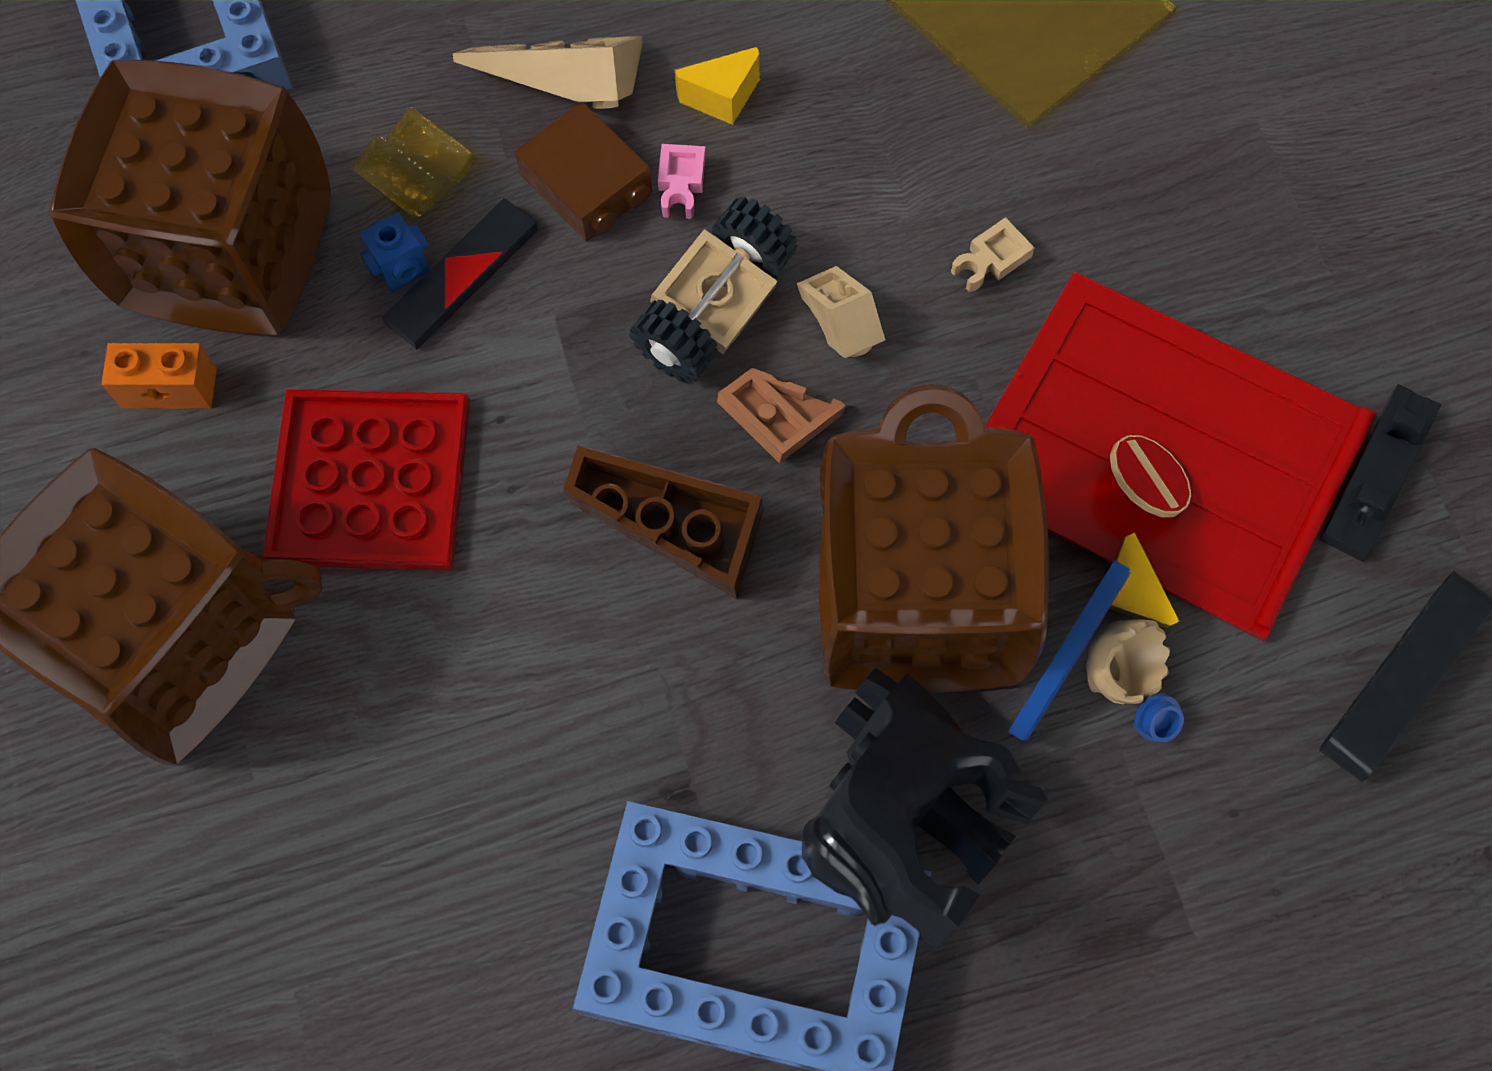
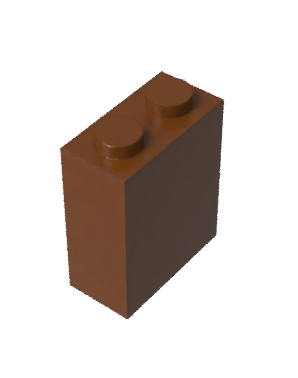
[514,101,652,242]

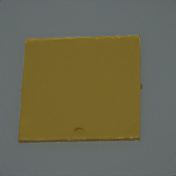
[885,0,1177,129]

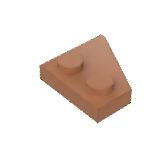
[717,368,846,463]

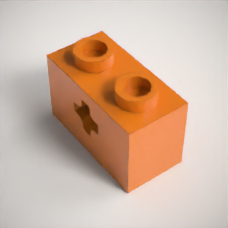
[101,343,217,409]

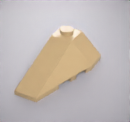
[453,36,642,109]

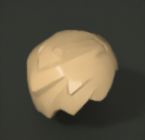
[1086,619,1170,704]

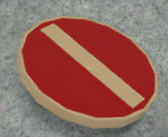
[1110,435,1191,517]

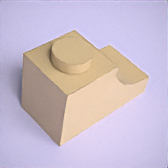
[797,266,885,358]

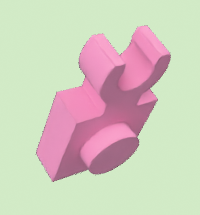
[658,144,706,219]

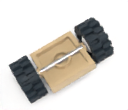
[629,197,798,383]

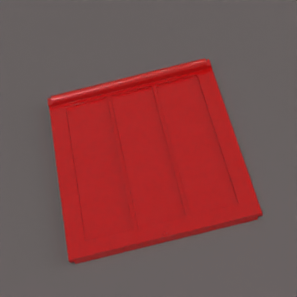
[985,272,1377,642]

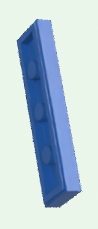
[1008,560,1130,741]

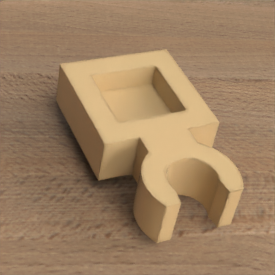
[951,217,1035,292]

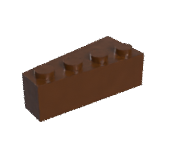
[563,445,764,599]

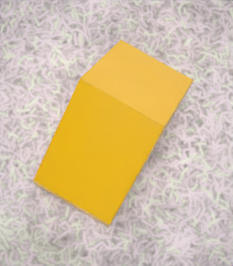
[675,47,760,125]
[1109,533,1179,628]

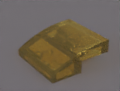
[351,106,478,219]

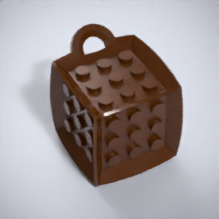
[49,60,331,335]
[819,384,1049,693]
[0,448,322,766]

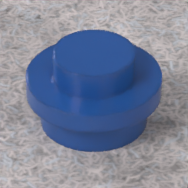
[1134,693,1184,742]

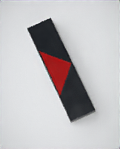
[382,198,538,350]

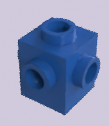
[359,212,430,293]

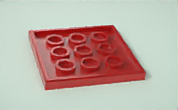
[261,389,470,571]

